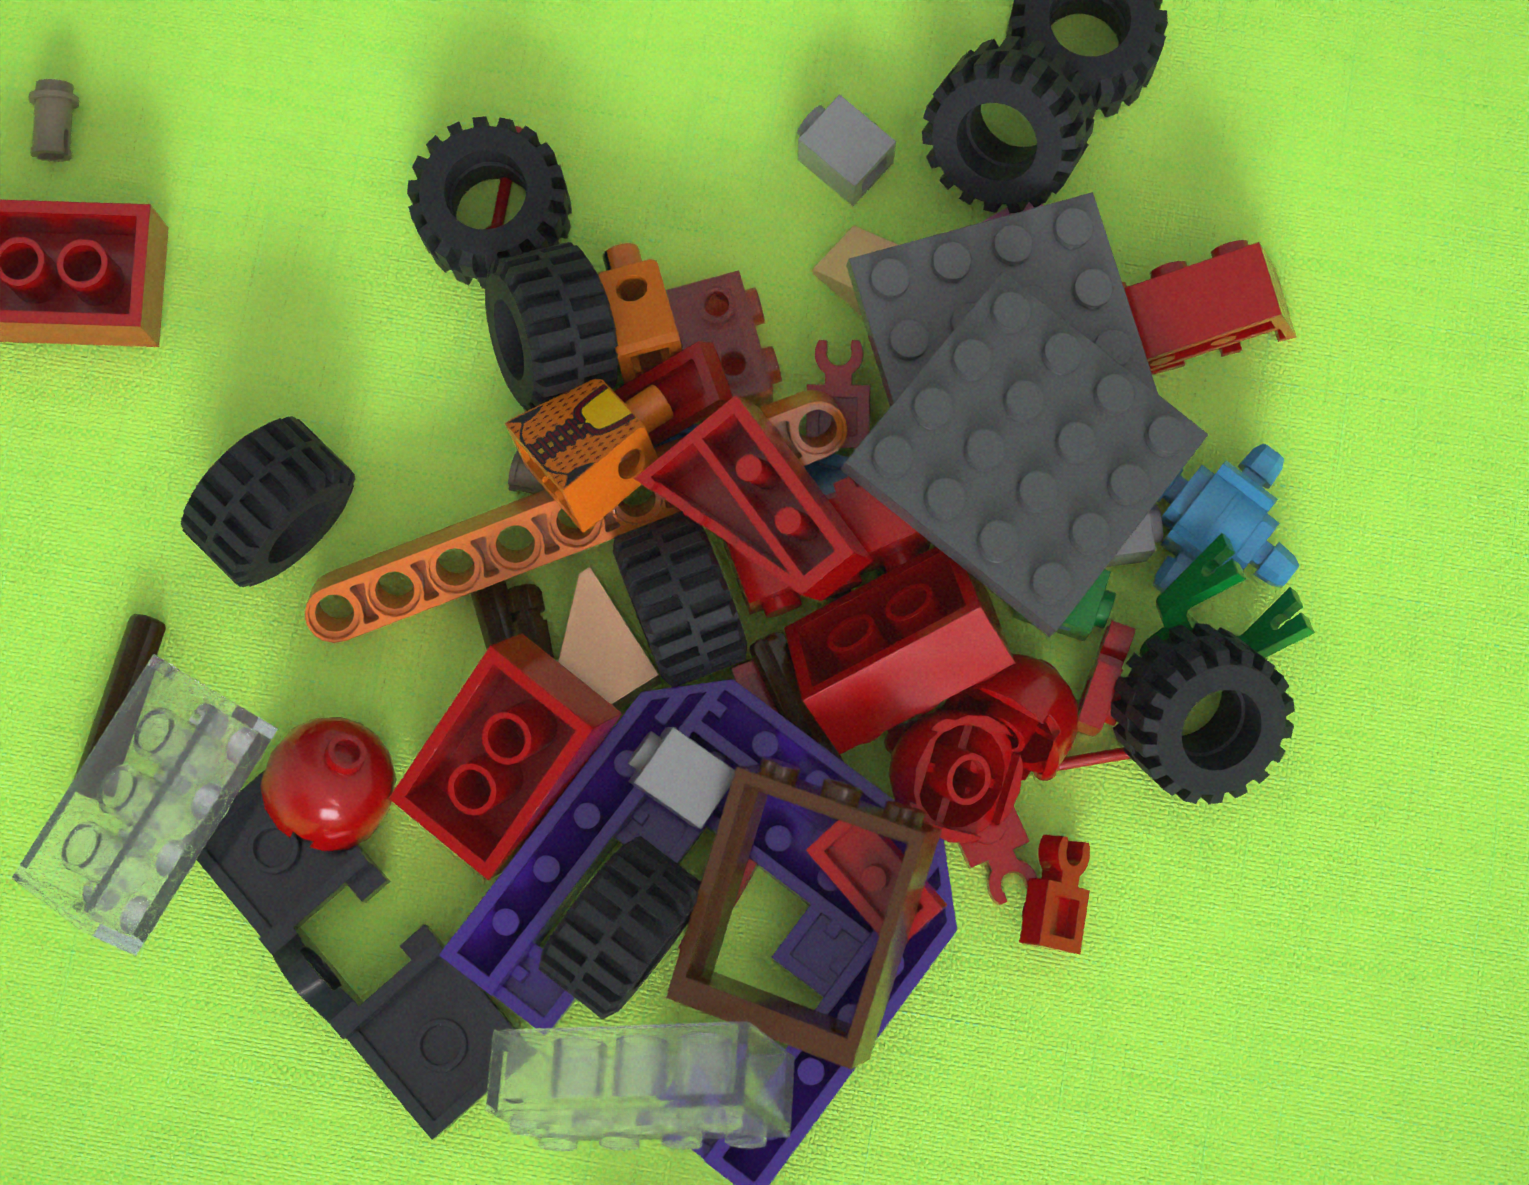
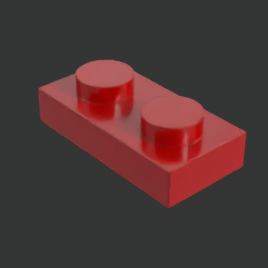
[614,341,733,447]
[806,820,948,941]

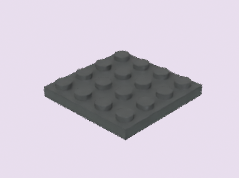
[846,192,1158,407]
[840,271,1209,637]

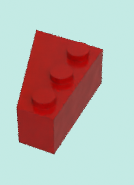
[1122,240,1297,375]
[723,476,931,618]

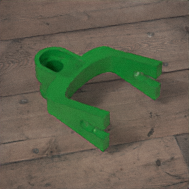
[1139,533,1315,658]

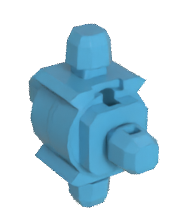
[1153,443,1300,593]

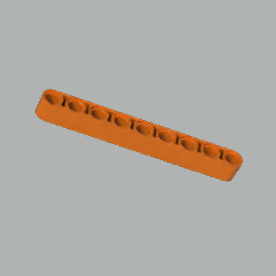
[305,390,847,643]

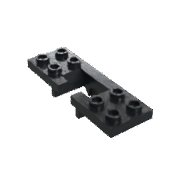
[181,770,535,1140]

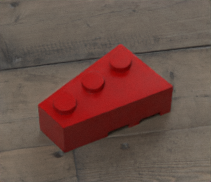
[634,395,874,601]

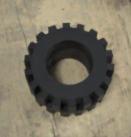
[1006,0,1168,119]
[922,36,1094,214]
[407,116,572,289]
[485,242,618,411]
[181,416,355,587]
[613,511,747,687]
[1111,623,1295,804]
[538,836,701,1019]

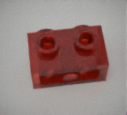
[666,270,782,423]

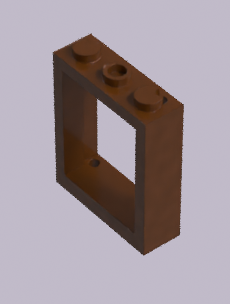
[666,757,942,1070]

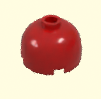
[945,653,1078,781]
[889,709,1023,843]
[260,717,397,851]

